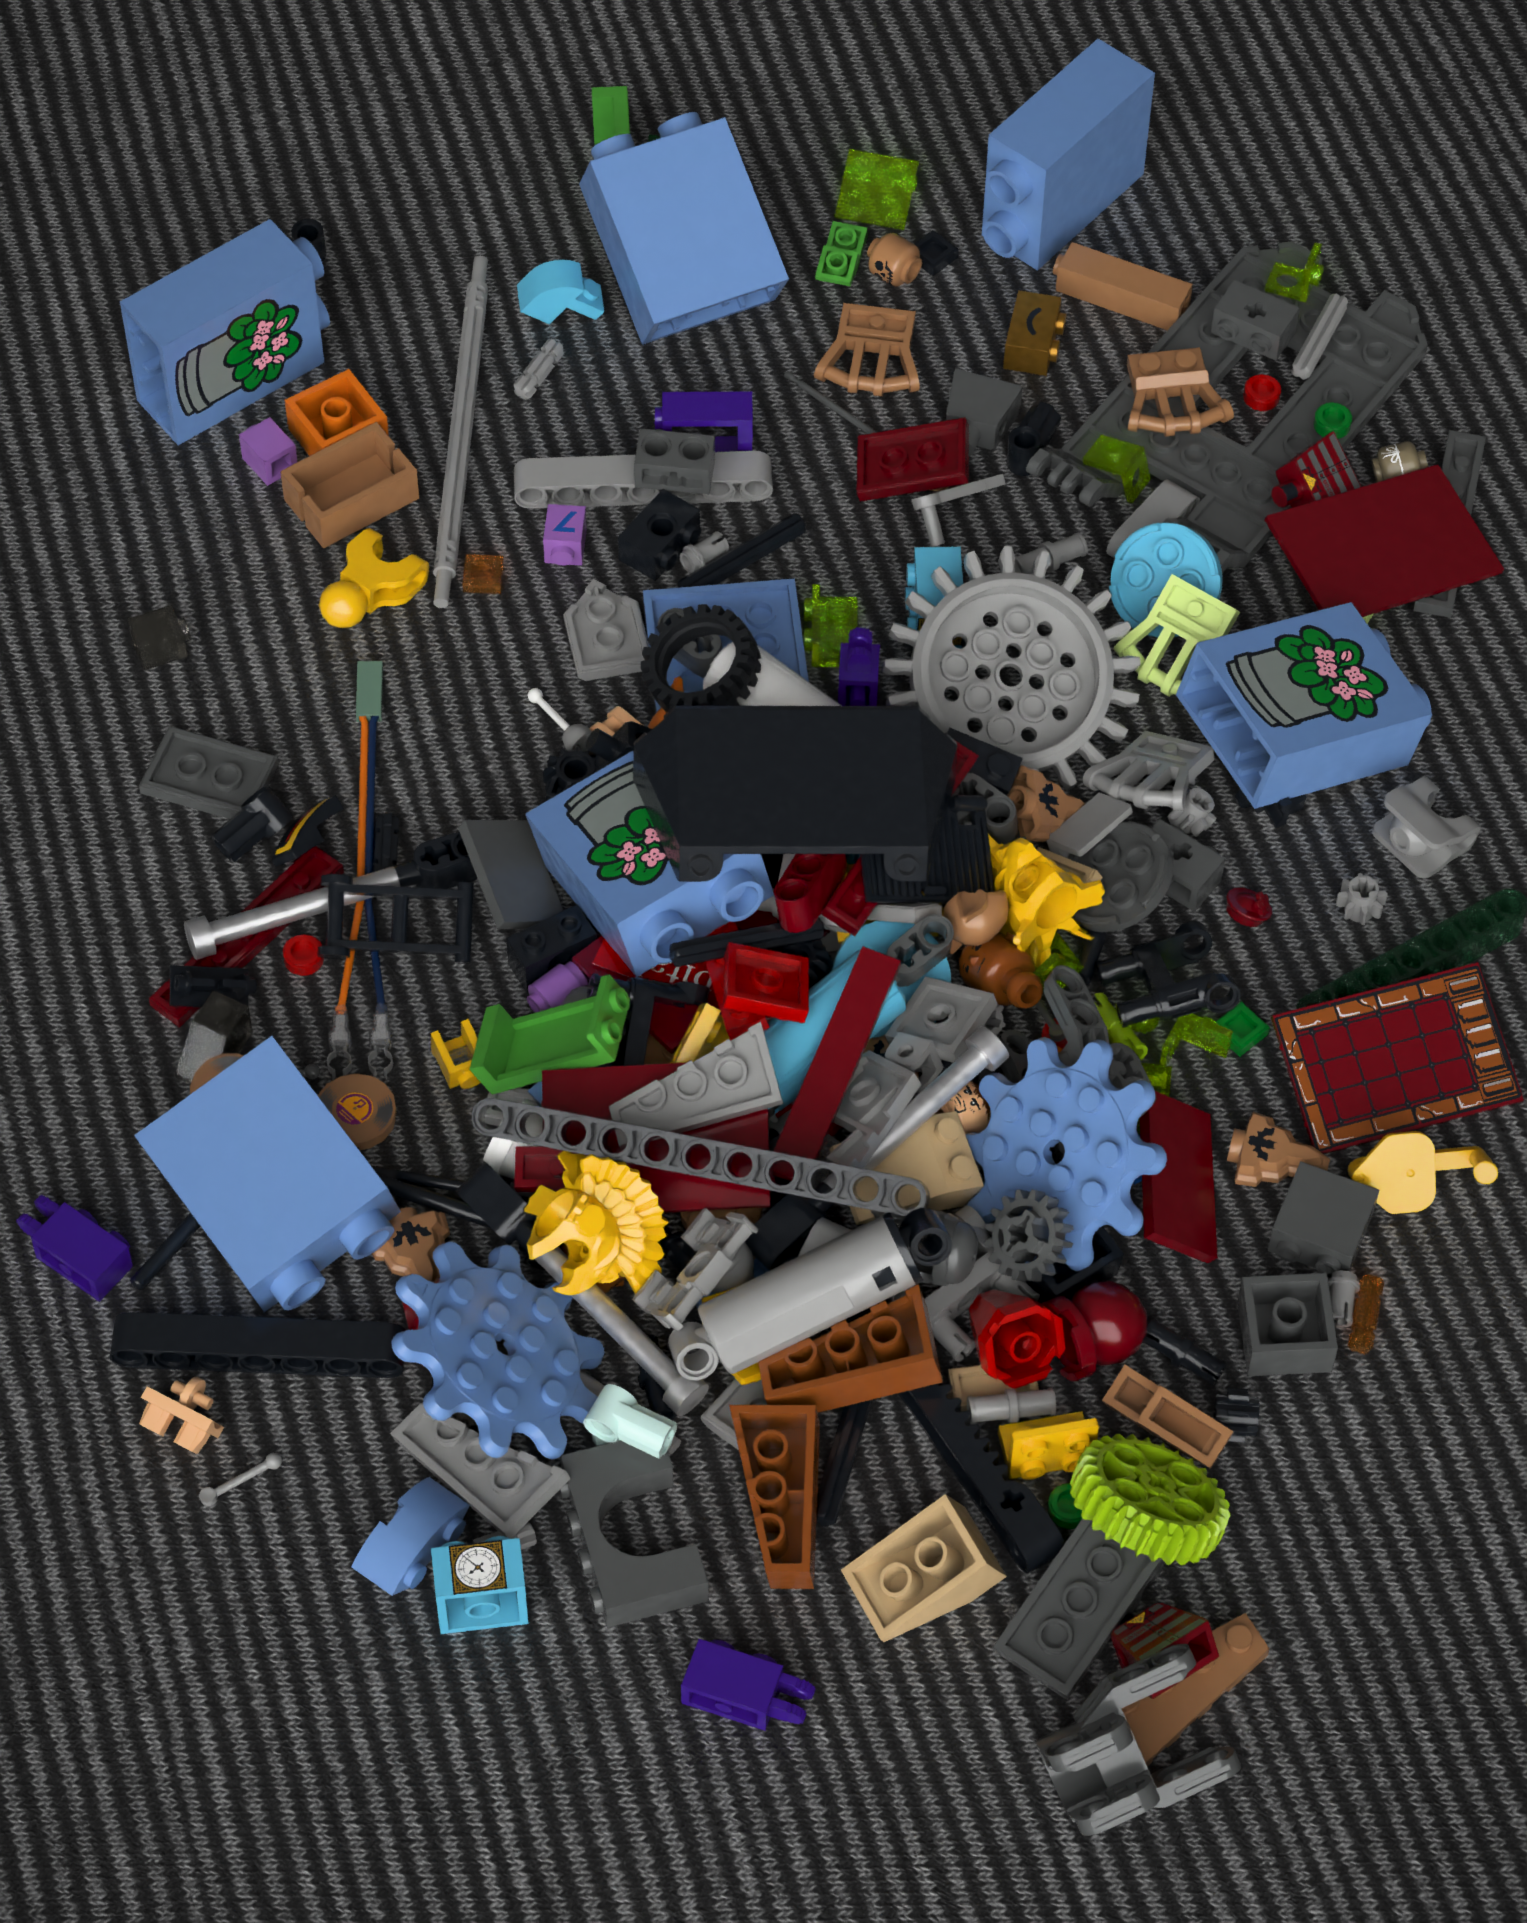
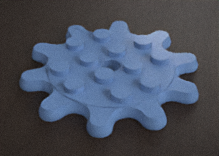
[965,1037,1167,1271]
[391,1242,605,1459]

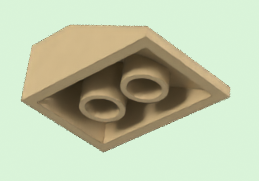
[829,1111,984,1225]
[841,1494,1007,1642]

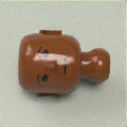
[959,932,1043,1009]

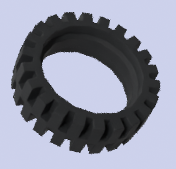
[641,604,761,712]

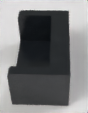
[1026,1226,1124,1304]

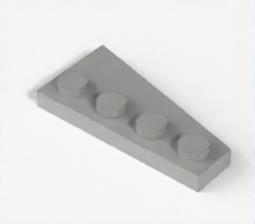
[609,1021,784,1150]
[390,1403,571,1539]

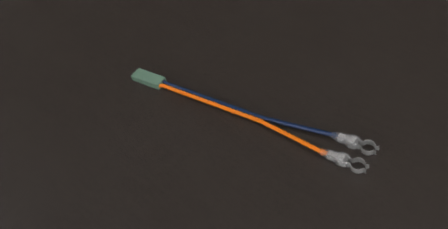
[327,661,393,1080]

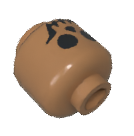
[867,233,922,287]

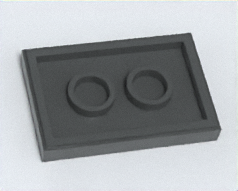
[139,726,279,819]
[458,820,564,929]

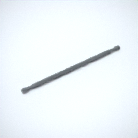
[784,371,877,434]

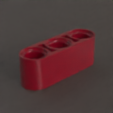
[773,854,848,933]

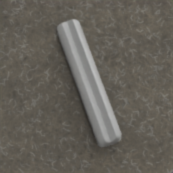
[1291,293,1348,380]

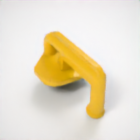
[1348,1131,1498,1214]

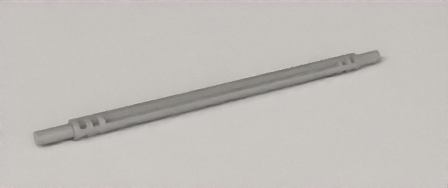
[433,256,488,608]

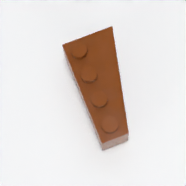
[758,1284,943,1413]
[729,1405,820,1589]

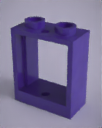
[655,392,753,452]

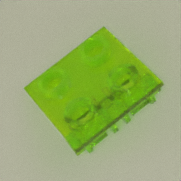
[834,149,919,230]

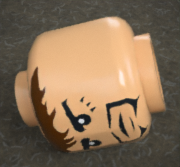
[935,1081,991,1134]

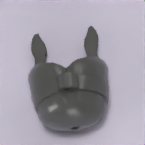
[871,1209,978,1286]

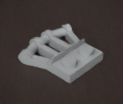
[1083,731,1214,811]

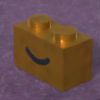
[1003,290,1066,376]

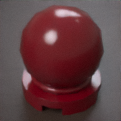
[1042,1281,1147,1381]

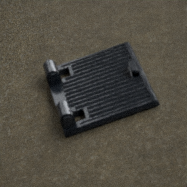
[860,795,995,904]

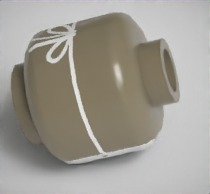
[1371,441,1428,483]

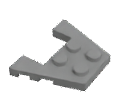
[769,1050,922,1169]

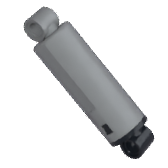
[668,1208,952,1381]

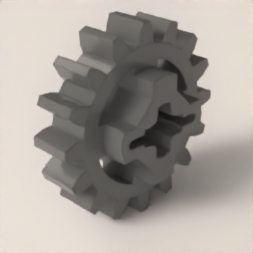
[984,1189,1074,1282]

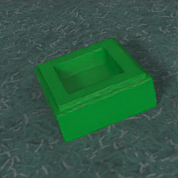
[1211,1001,1270,1057]

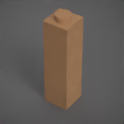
[1053,242,1193,330]

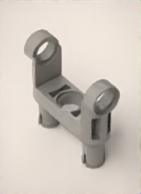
[888,1205,1040,1362]

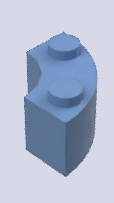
[351,1477,470,1596]

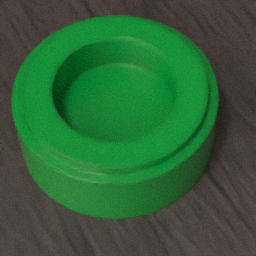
[1313,402,1352,439]
[1048,1483,1082,1529]

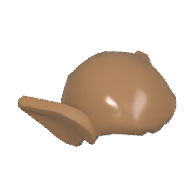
[942,889,1009,954]

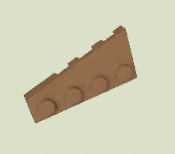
[1122,1613,1270,1767]

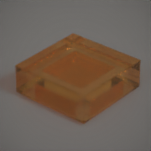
[462,554,504,594]

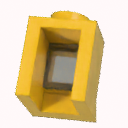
[431,1019,481,1089]

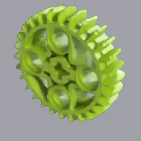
[1070,1433,1230,1565]

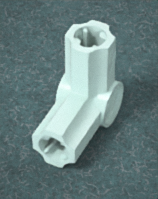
[583,1384,677,1459]

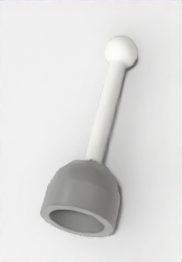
[528,688,592,752]

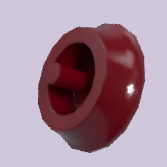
[1226,888,1273,927]

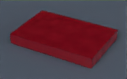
[856,417,969,502]

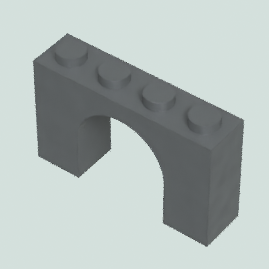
[559,1440,709,1628]

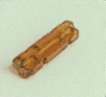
[1348,1274,1384,1354]

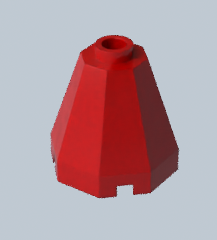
[968,1289,1066,1389]

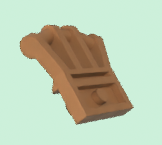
[814,303,920,397]
[1127,347,1234,437]

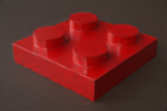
[723,942,809,1023]

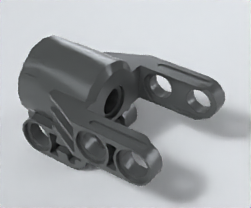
[999,965,1156,1155]
[1034,1644,1241,1836]

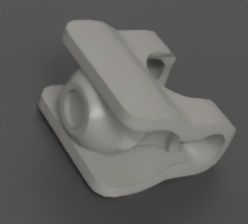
[1372,777,1482,878]

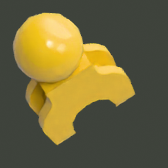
[319,528,429,628]

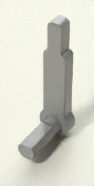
[911,474,1006,547]

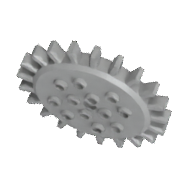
[882,546,1141,791]

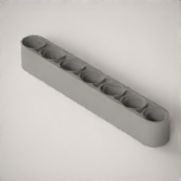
[514,451,773,509]

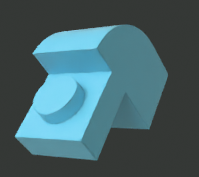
[517,260,604,324]

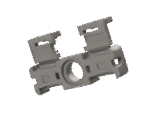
[632,1208,758,1331]

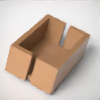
[280,422,419,548]

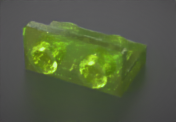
[804,584,858,667]

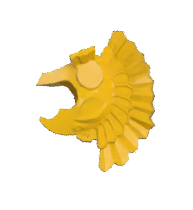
[988,833,1105,972]
[524,1151,669,1295]

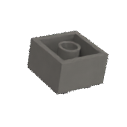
[1237,1273,1338,1376]

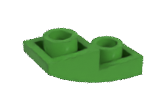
[815,221,868,286]

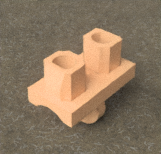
[139,1377,224,1454]

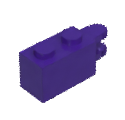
[838,627,880,706]
[16,1195,133,1302]
[681,1639,816,1731]

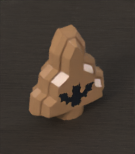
[1007,765,1086,842]
[1227,1112,1330,1187]
[372,1207,450,1282]

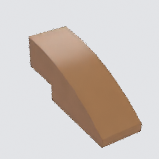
[1102,1365,1234,1469]

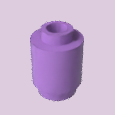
[527,961,588,1013]

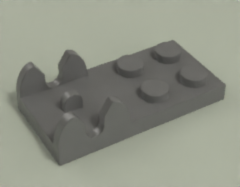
[993,1518,1165,1700]

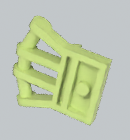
[1113,574,1240,697]

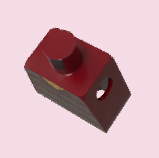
[1271,431,1361,508]
[1111,1603,1220,1699]

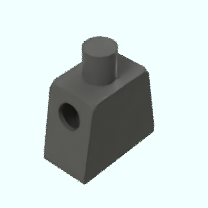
[946,368,1023,456]

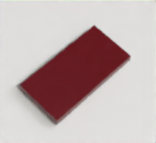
[1140,1091,1218,1264]

